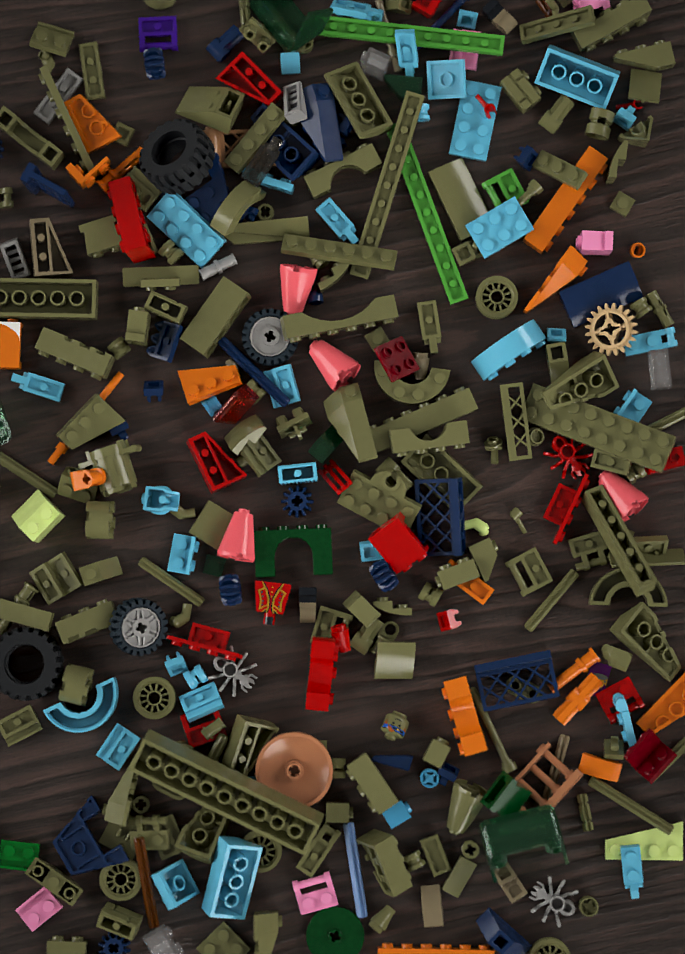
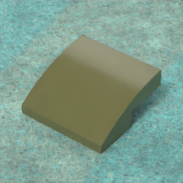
[605,140,628,184]
[224,414,267,455]
[189,500,233,550]
[29,552,84,605]
[374,641,416,679]

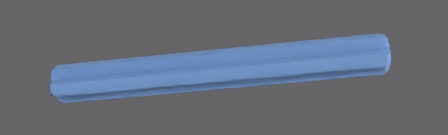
[343,822,368,918]

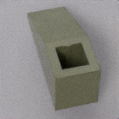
[613,40,676,72]

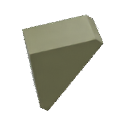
[342,590,381,628]

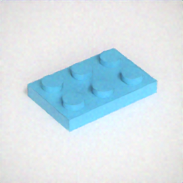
[465,196,534,259]

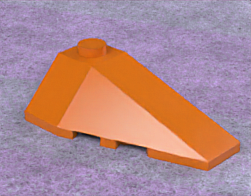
[523,245,588,314]

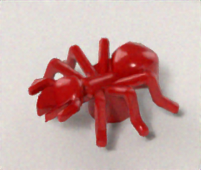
[543,435,593,480]

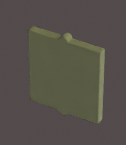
[628,68,662,104]

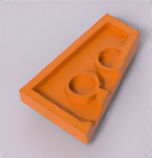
[64,94,123,154]
[178,365,242,406]

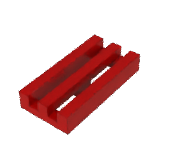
[317,459,353,495]

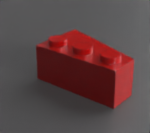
[215,51,283,106]
[186,431,247,494]

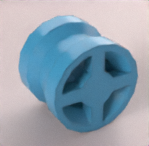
[201,396,223,417]
[420,768,439,788]

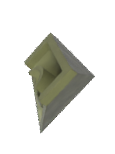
[617,115,653,148]

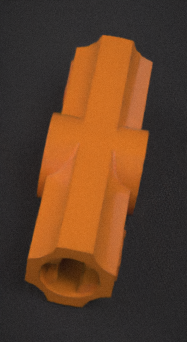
[552,672,603,726]

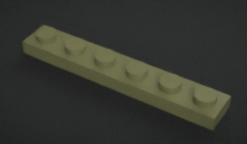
[38,65,94,172]
[281,233,398,271]

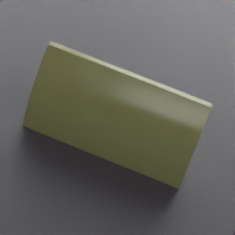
[324,61,393,139]
[428,158,488,242]
[401,433,483,508]

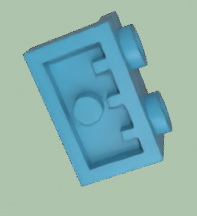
[613,388,652,423]
[167,533,200,575]

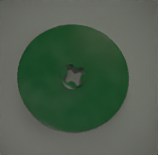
[306,906,364,954]

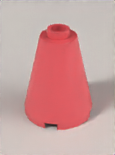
[280,264,318,315]
[309,340,361,391]
[598,471,649,522]
[217,508,255,563]

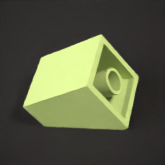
[11,489,65,543]

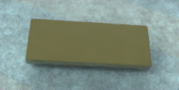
[180,276,251,359]

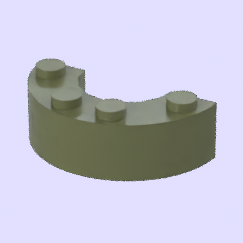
[374,360,451,405]
[588,568,668,607]

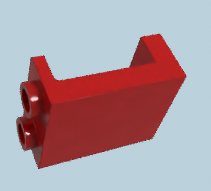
[368,511,429,574]

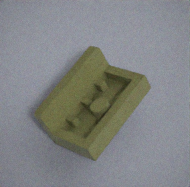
[57,466,99,503]

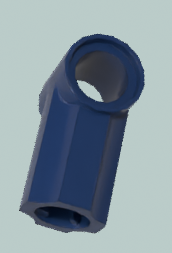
[206,25,245,63]

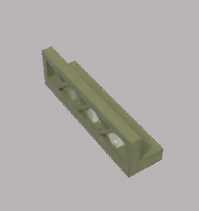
[500,382,532,462]

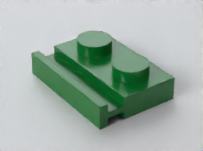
[0,839,40,871]

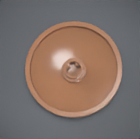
[255,731,333,807]

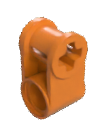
[70,468,106,491]

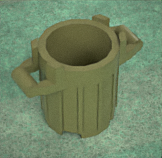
[78,439,142,497]

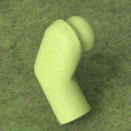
[465,518,489,536]

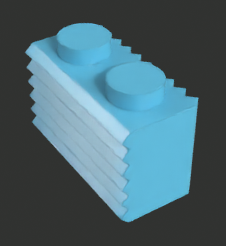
[278,462,318,486]

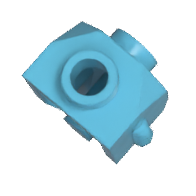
[141,485,180,515]

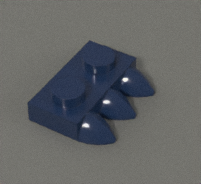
[146,321,184,363]

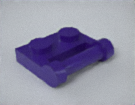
[138,16,178,53]

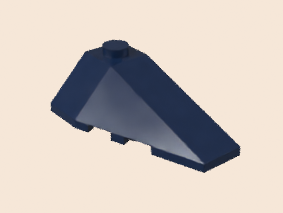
[291,83,343,162]
[251,103,321,181]

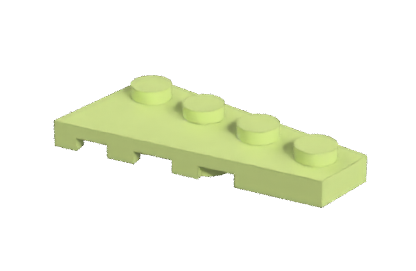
[605,821,683,861]

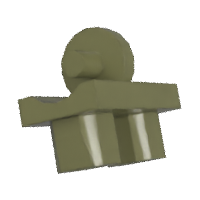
[239,16,277,53]
[276,407,312,440]

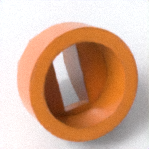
[629,242,646,258]

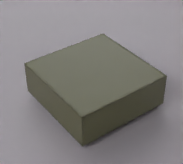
[115,121,135,147]

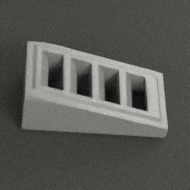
[283,81,307,124]
[0,237,31,278]

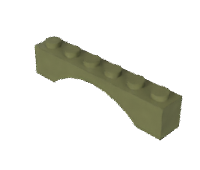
[280,294,399,343]

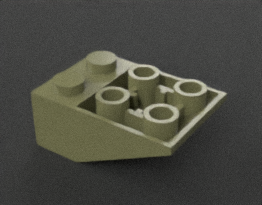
[175,87,245,134]

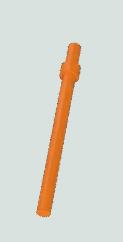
[47,371,124,465]

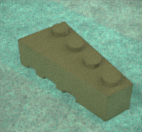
[570,0,652,53]
[34,327,115,381]

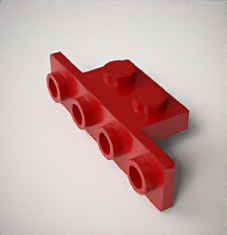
[543,473,590,545]
[166,622,243,662]

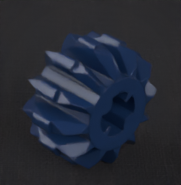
[143,47,166,80]
[281,485,314,518]
[369,559,399,592]
[219,574,242,606]
[98,932,131,954]

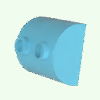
[151,858,200,910]

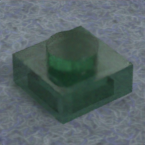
[203,554,226,577]

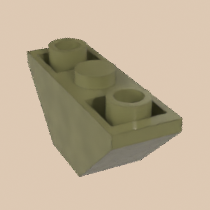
[25,857,84,907]

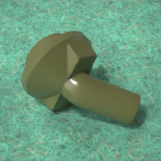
[484,436,503,464]

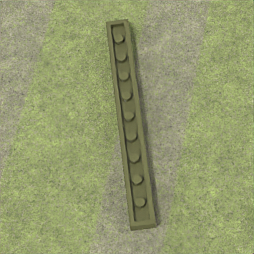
[350,90,425,280]

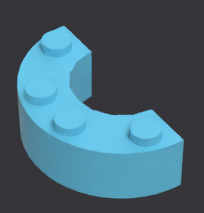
[471,319,547,381]
[43,677,119,733]

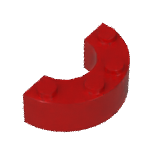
[305,636,340,712]

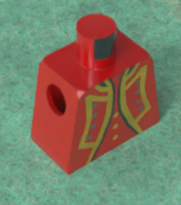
[255,580,292,625]

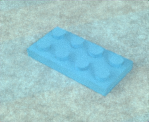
[449,80,501,162]
[147,193,227,269]

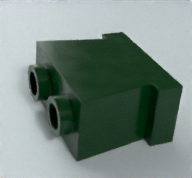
[480,771,532,823]

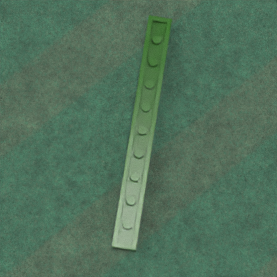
[313,15,505,56]
[387,123,468,306]

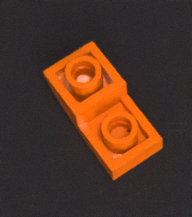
[578,752,623,782]

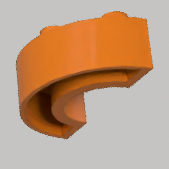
[441,676,488,757]

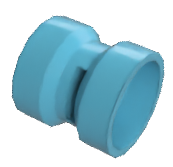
[183,664,208,690]

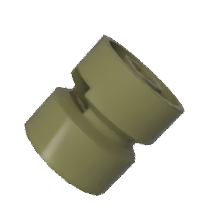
[585,107,615,141]

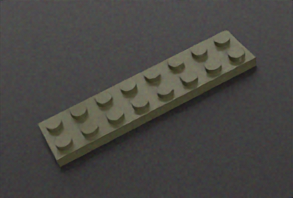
[519,383,677,474]

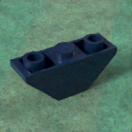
[476,907,532,954]

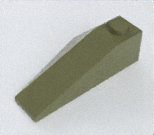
[541,351,619,410]
[323,382,378,463]
[609,602,682,682]
[102,756,139,826]
[174,806,231,865]
[254,910,282,954]

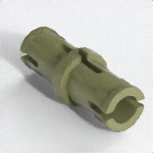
[645,290,675,329]

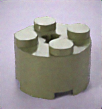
[85,501,116,539]
[59,663,95,707]

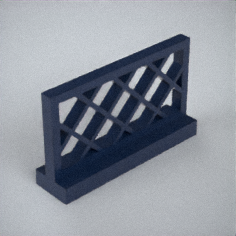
[20,162,75,208]
[414,477,467,556]
[474,650,560,712]

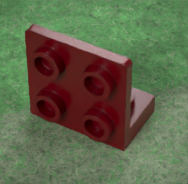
[374,336,420,382]
[624,728,677,784]

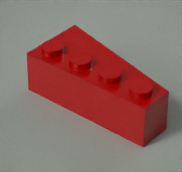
[107,175,156,264]

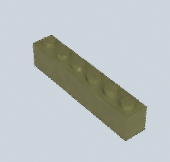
[370,386,478,453]
[582,485,657,597]

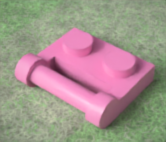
[292,871,338,915]

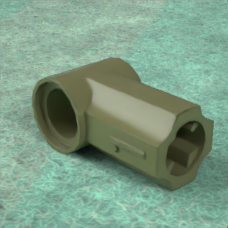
[538,95,575,135]
[375,457,414,491]
[350,619,384,655]

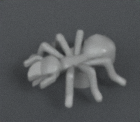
[208,645,258,697]
[529,876,579,928]

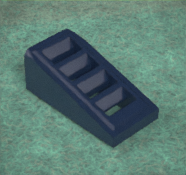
[372,755,413,771]

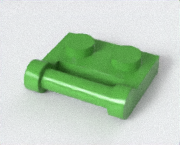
[481,168,529,207]

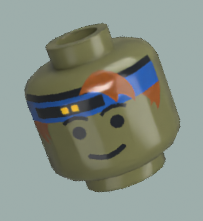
[381,711,409,741]

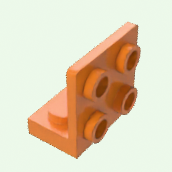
[65,156,111,189]

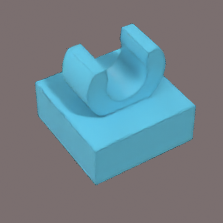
[613,105,637,131]
[164,651,189,677]

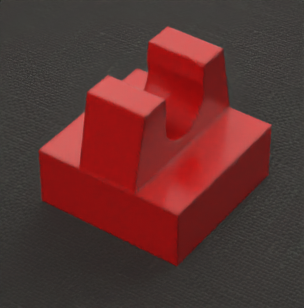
[436,609,462,632]

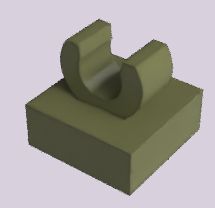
[603,736,624,760]

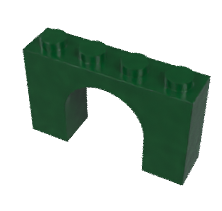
[254,524,333,578]

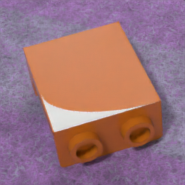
[0,319,23,370]

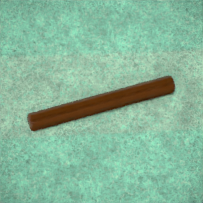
[134,836,159,928]

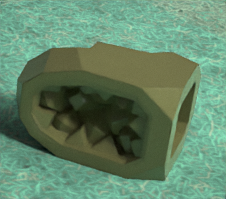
[601,644,632,672]

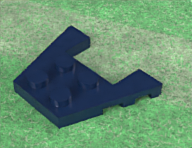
[159,152,230,223]
[52,796,130,876]

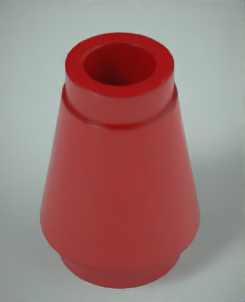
[330,623,351,653]

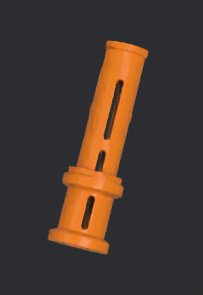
[96,146,143,194]
[547,647,601,693]

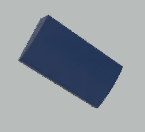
[558,261,643,328]

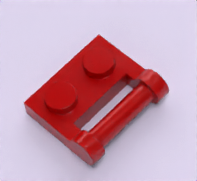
[595,676,645,725]
[180,710,227,747]

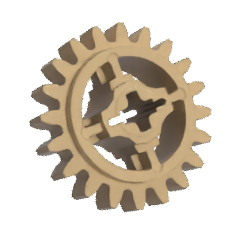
[585,303,638,356]

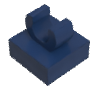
[338,113,353,138]
[513,145,538,171]
[238,207,259,223]
[143,380,164,402]
[109,418,129,440]
[437,761,460,786]

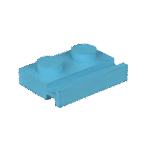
[264,364,301,409]
[179,681,224,723]
[96,723,141,771]

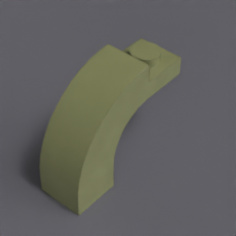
[210,180,267,236]

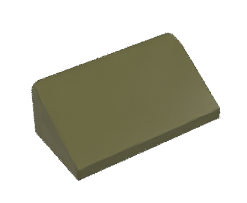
[441,855,477,898]

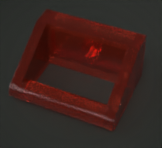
[213,384,259,424]

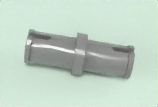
[198,253,238,281]

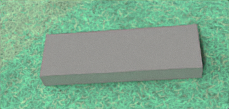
[33,68,83,125]

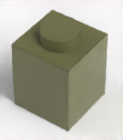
[326,802,353,823]

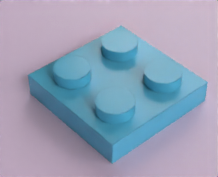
[426,59,467,100]

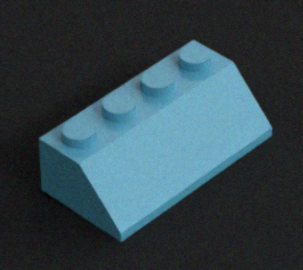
[534,44,620,109]
[201,836,263,920]

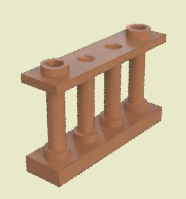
[515,742,584,832]

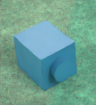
[382,799,412,829]

